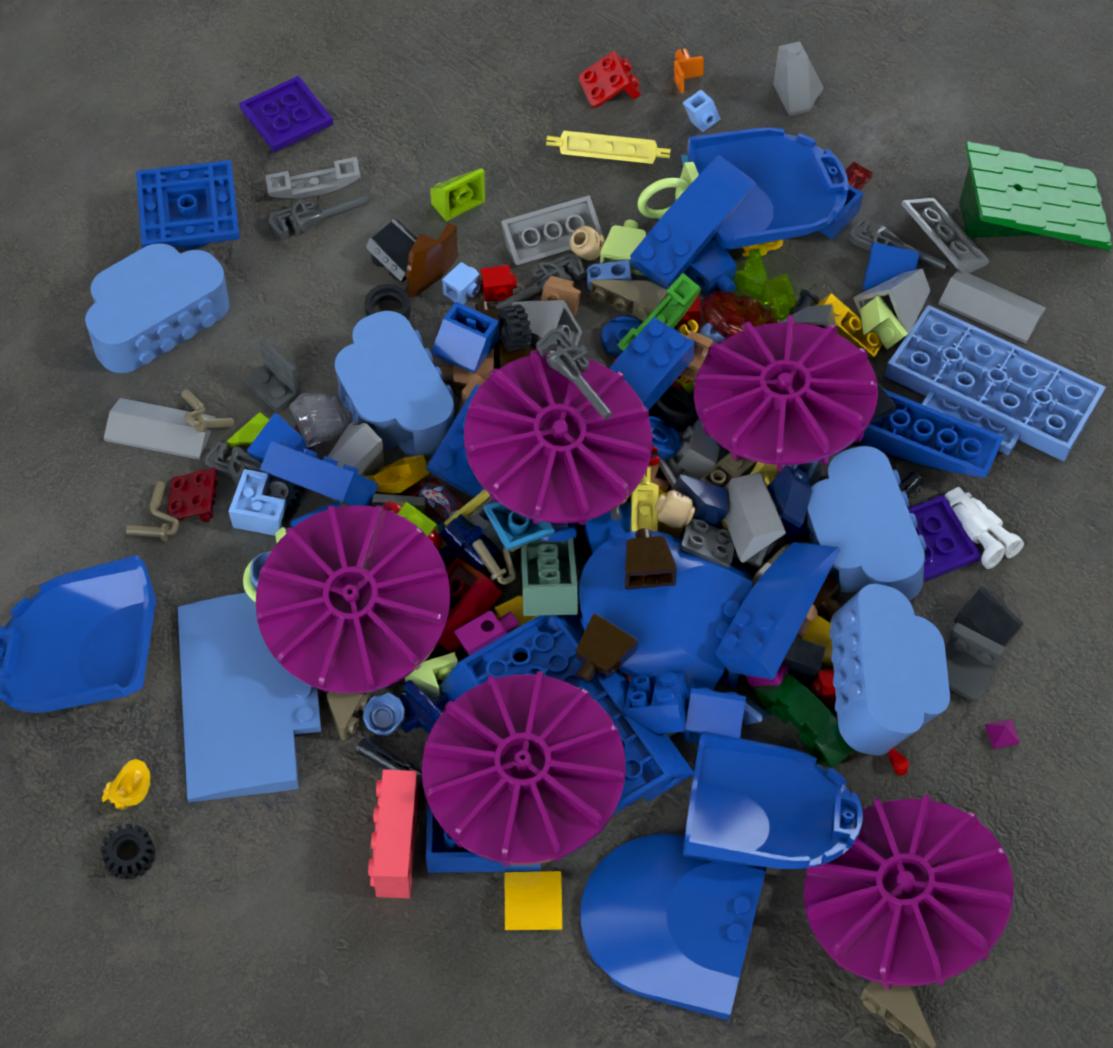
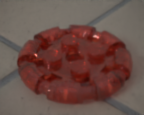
[702,291,780,339]

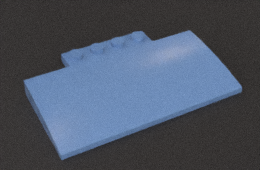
[884,305,1106,461]
[178,593,321,802]

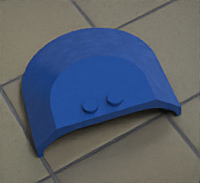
[687,127,849,249]
[577,531,753,697]
[0,555,156,713]
[682,731,863,869]
[580,834,766,1020]

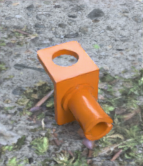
[674,49,704,93]

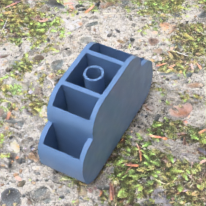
[85,244,230,373]
[335,311,455,457]
[807,446,926,601]
[830,584,950,756]

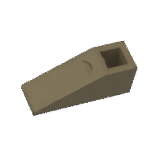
[590,279,668,321]
[860,981,936,1048]

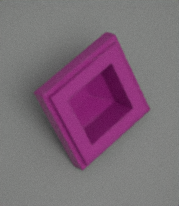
[985,719,1020,750]

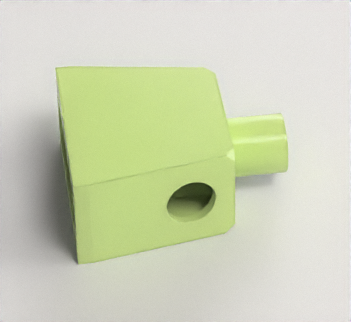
[600,220,646,275]

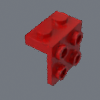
[579,51,641,108]

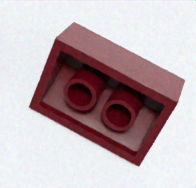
[438,557,503,653]

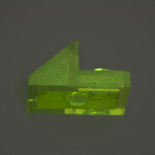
[735,249,770,301]
[762,273,797,323]

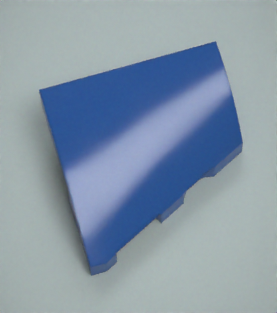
[861,242,920,291]

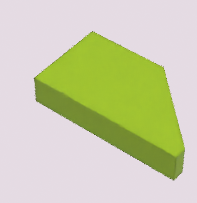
[227,412,269,448]

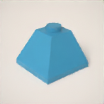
[483,502,554,551]

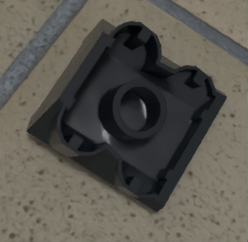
[365,218,417,282]
[954,586,1024,647]

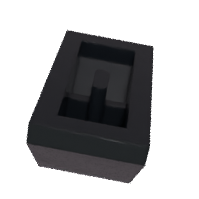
[783,637,825,686]

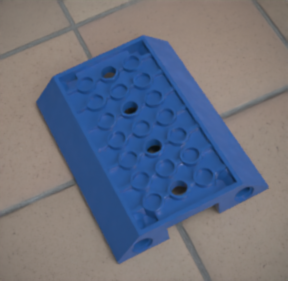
[439,611,694,815]

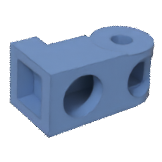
[586,260,631,291]

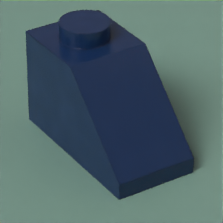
[767,465,812,528]
[671,474,729,528]

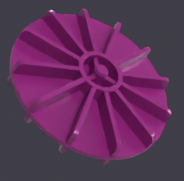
[694,315,878,472]
[464,350,652,525]
[256,505,450,694]
[422,671,626,867]
[804,794,1014,989]

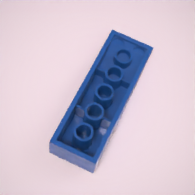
[630,155,757,290]
[609,317,695,411]
[859,389,1004,478]
[715,542,840,680]

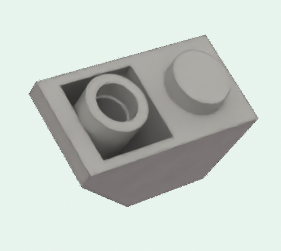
[677,419,720,478]

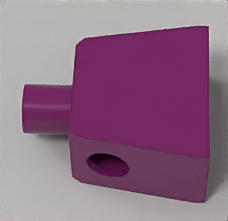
[454,611,519,656]

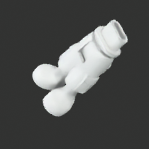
[944,487,1024,569]

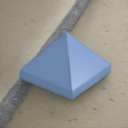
[743,700,771,726]

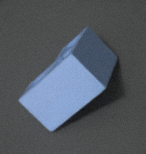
[228,469,287,536]

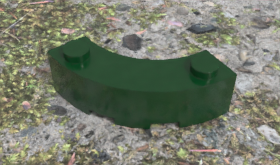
[752,673,855,768]

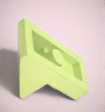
[860,295,908,349]
[404,652,458,699]

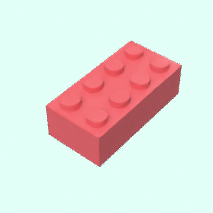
[368,769,419,898]

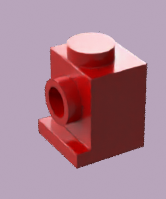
[810,670,836,709]

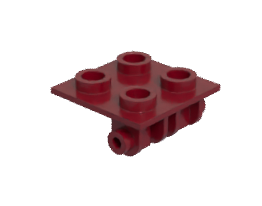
[166,467,218,522]

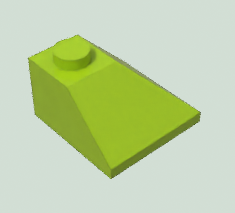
[430,168,485,222]

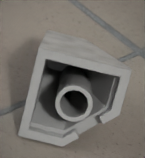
[773,41,823,116]
[853,268,931,334]
[511,300,582,351]
[328,421,385,476]

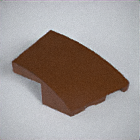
[405,223,458,298]

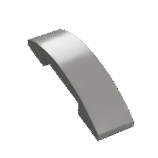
[266,157,361,198]

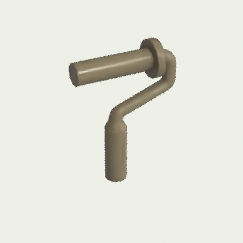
[181,389,234,433]
[126,481,179,542]
[472,539,528,585]

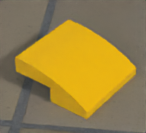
[505,871,562,930]

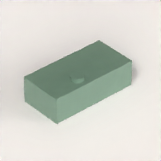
[521,538,578,616]

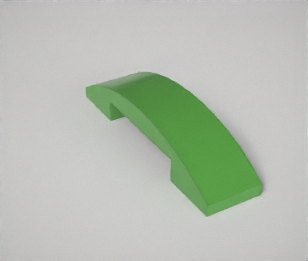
[617,273,701,351]

